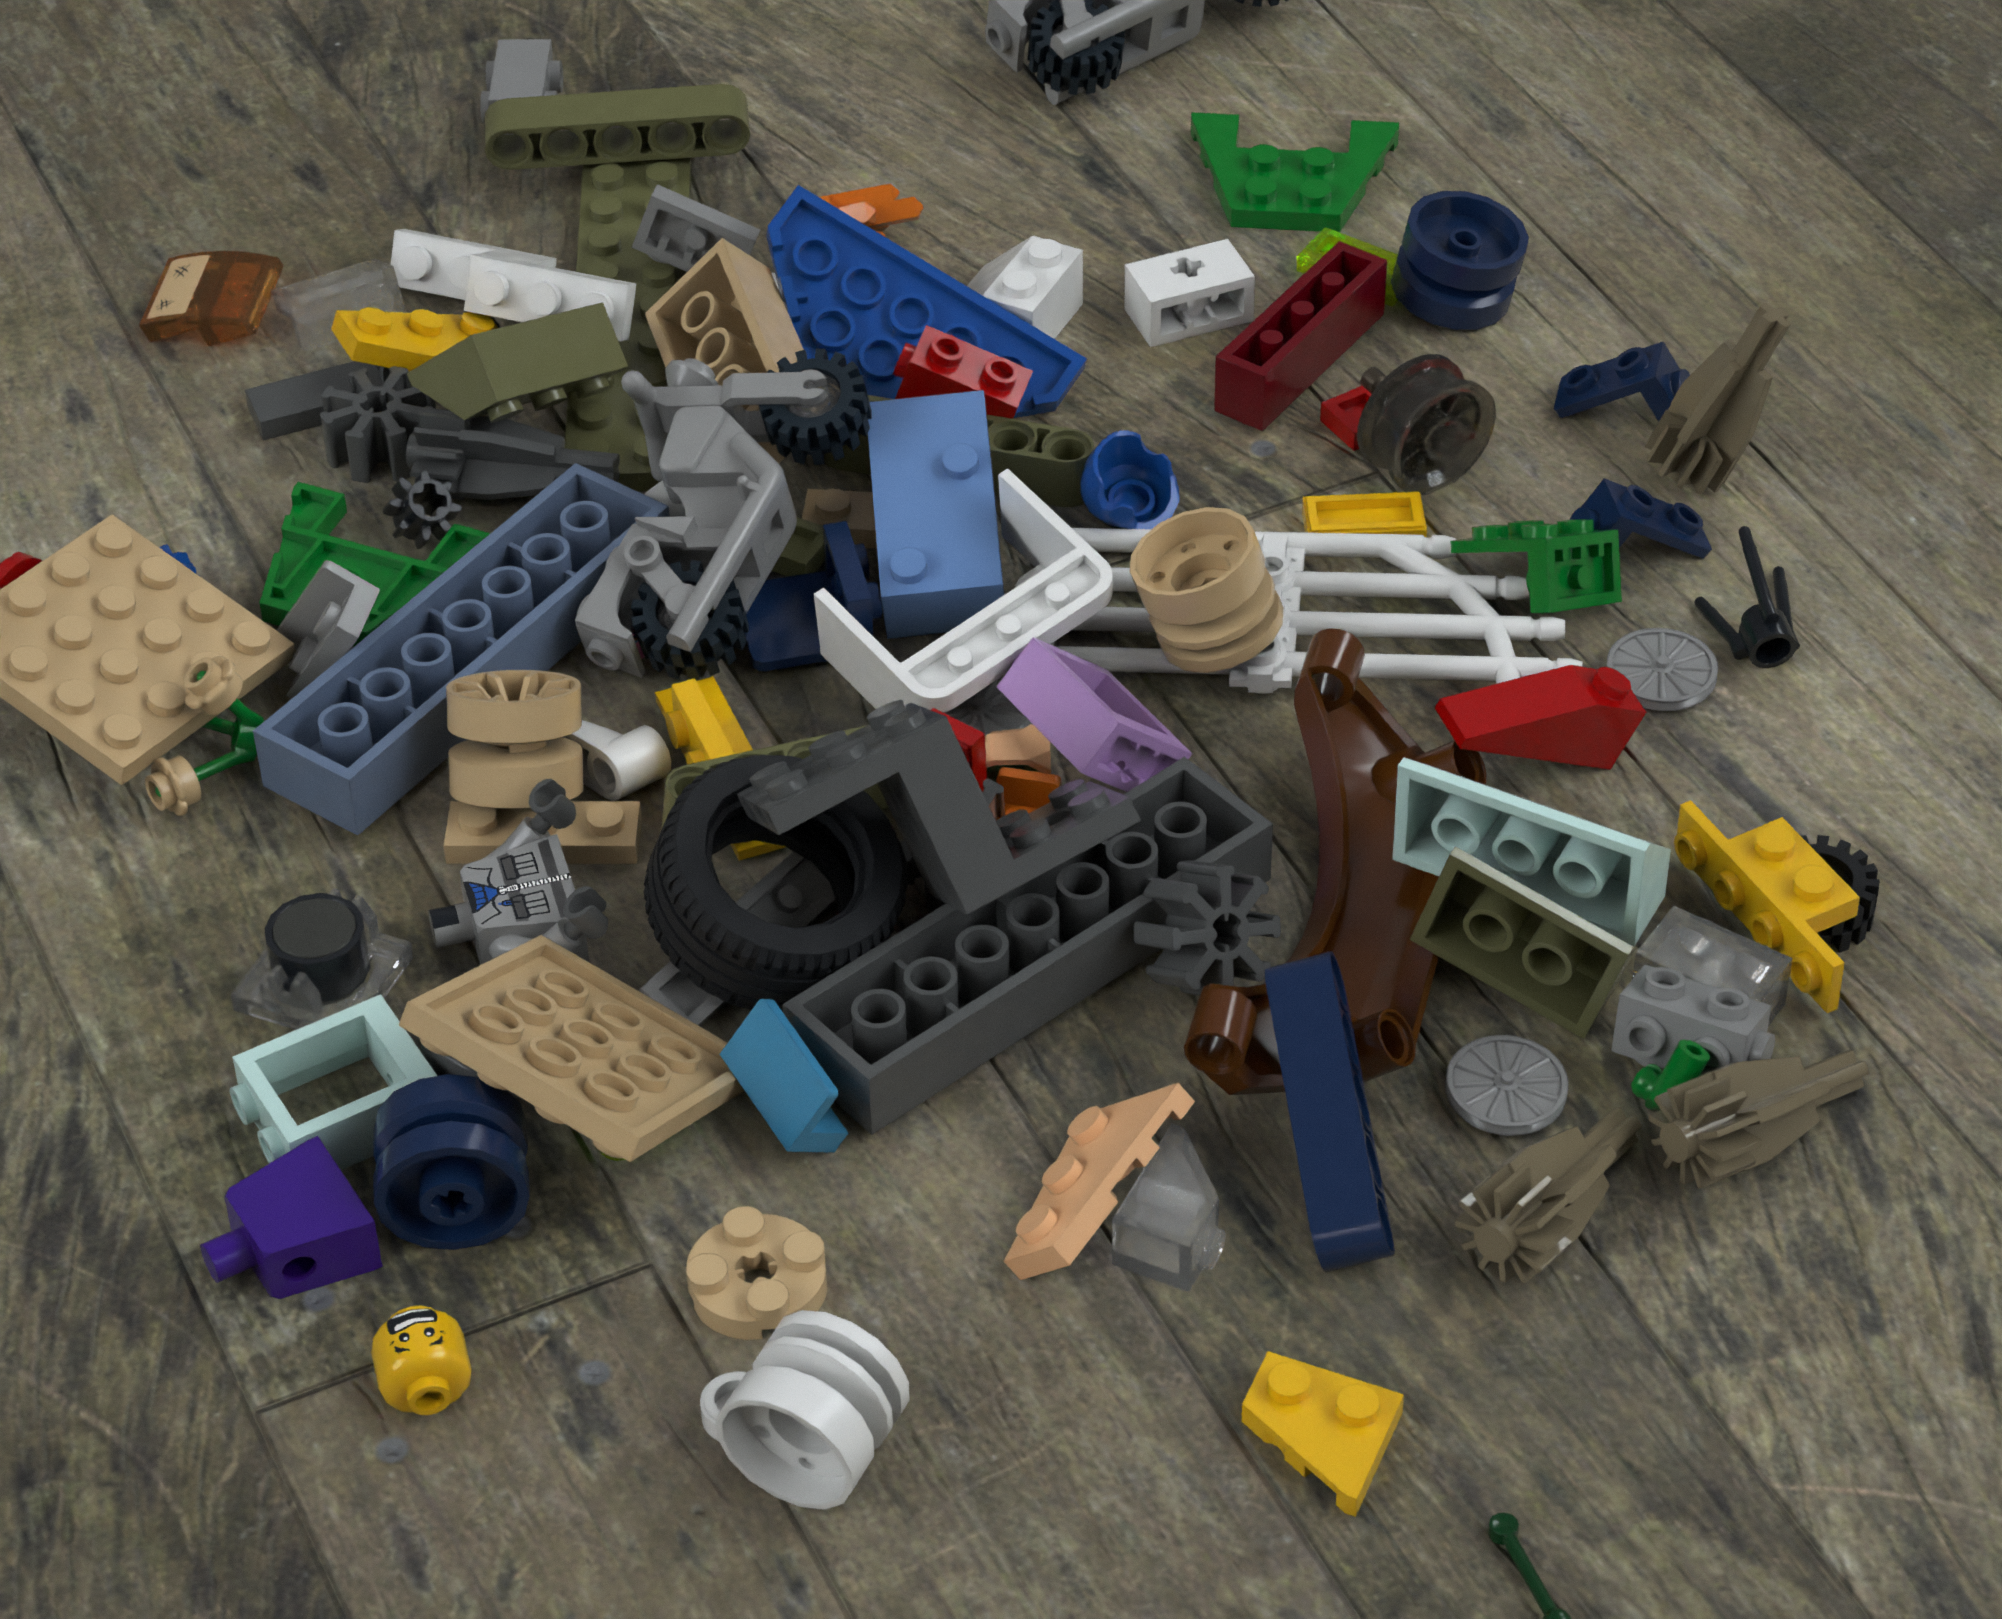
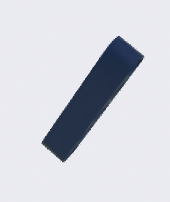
[1265,951,1395,1273]

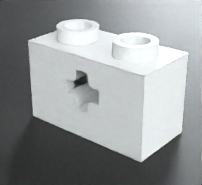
[1125,239,1255,347]

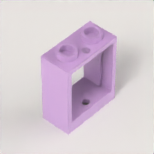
[997,637,1192,792]

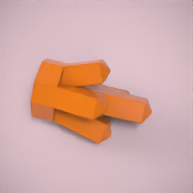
[819,183,923,237]

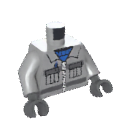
[428,779,608,965]

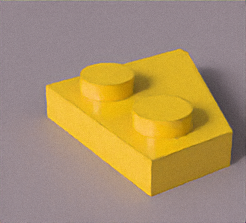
[1242,1351,1404,1517]

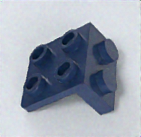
[744,521,882,671]

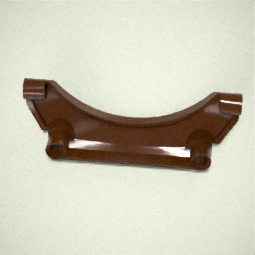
[1184,628,1487,1095]

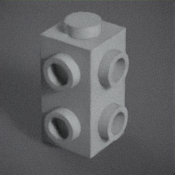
[480,39,563,135]
[1611,964,1775,1076]

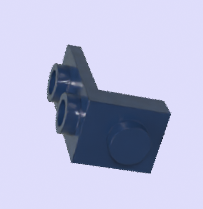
[1554,341,1690,422]
[1570,478,1712,559]

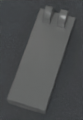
[245,361,390,440]

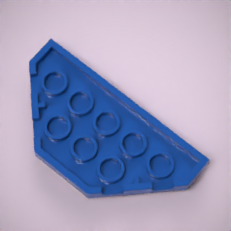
[766,185,1087,418]

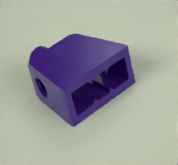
[200,1136,383,1299]

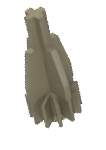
[1645,303,1791,494]
[1649,1050,1869,1189]
[1455,1107,1642,1284]

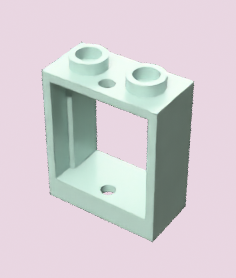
[230,994,437,1170]

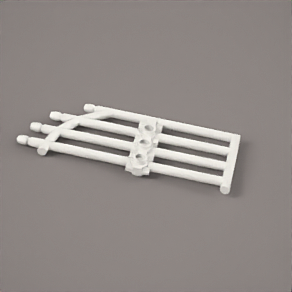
[1050,528,1583,694]

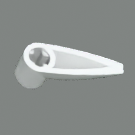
[563,720,671,801]

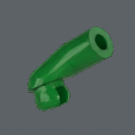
[1631,1039,1710,1112]

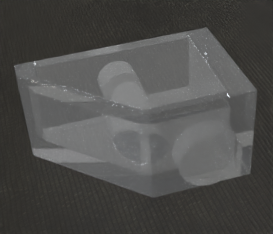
[1112,1123,1226,1293]

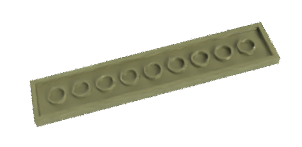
[565,158,692,491]

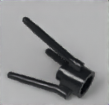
[1694,526,1800,668]

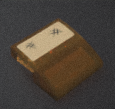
[139,251,284,347]

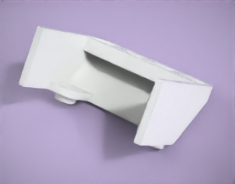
[814,468,1113,712]

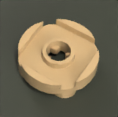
[686,1206,827,1340]

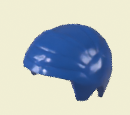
[1080,430,1180,529]

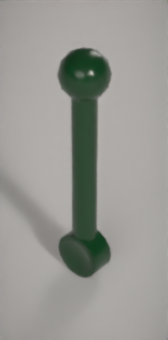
[1488,1512,1571,1619]

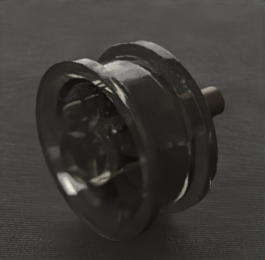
[1357,354,1496,496]

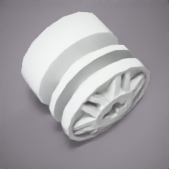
[716,1310,910,1510]

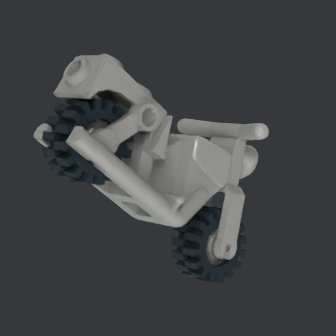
[985,0,1289,105]
[575,348,872,682]

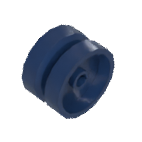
[1391,191,1529,330]
[373,1074,530,1250]

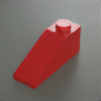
[1435,665,1647,770]

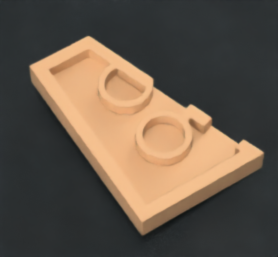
[1003,1082,1195,1280]

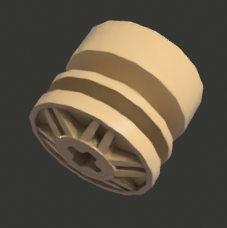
[1129,507,1284,673]

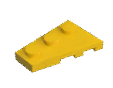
[331,307,498,372]

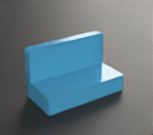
[719,999,849,1153]

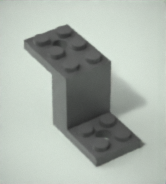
[737,700,1141,915]

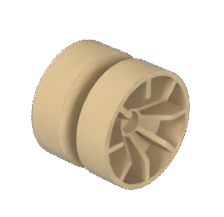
[446,670,583,808]

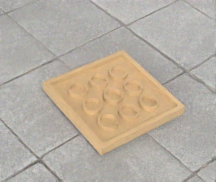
[0,514,295,785]
[399,935,744,1162]

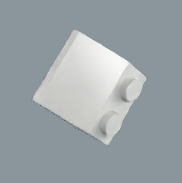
[967,235,1083,339]

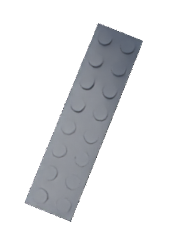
[253,463,670,836]

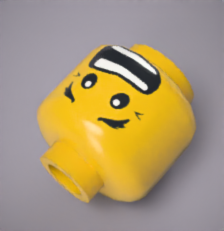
[371,1306,471,1415]

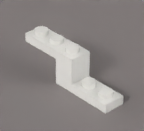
[388,229,636,342]

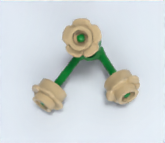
[145,656,265,816]

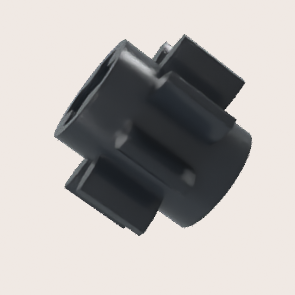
[383,470,462,549]

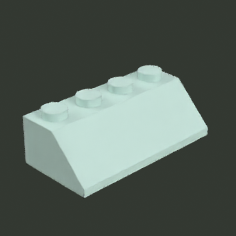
[1392,757,1671,946]

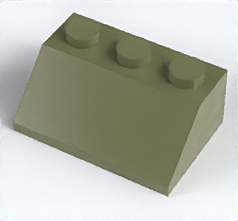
[407,302,628,423]
[1409,846,1636,1039]

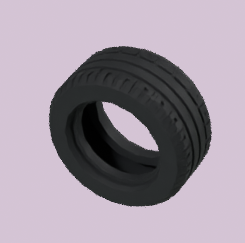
[643,755,908,1012]

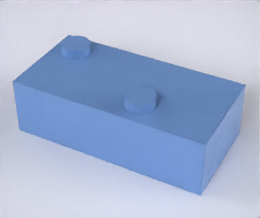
[868,390,1005,639]

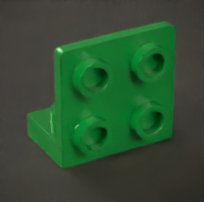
[1450,519,1622,613]

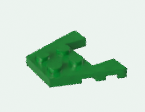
[1191,112,1399,233]
[259,482,490,647]

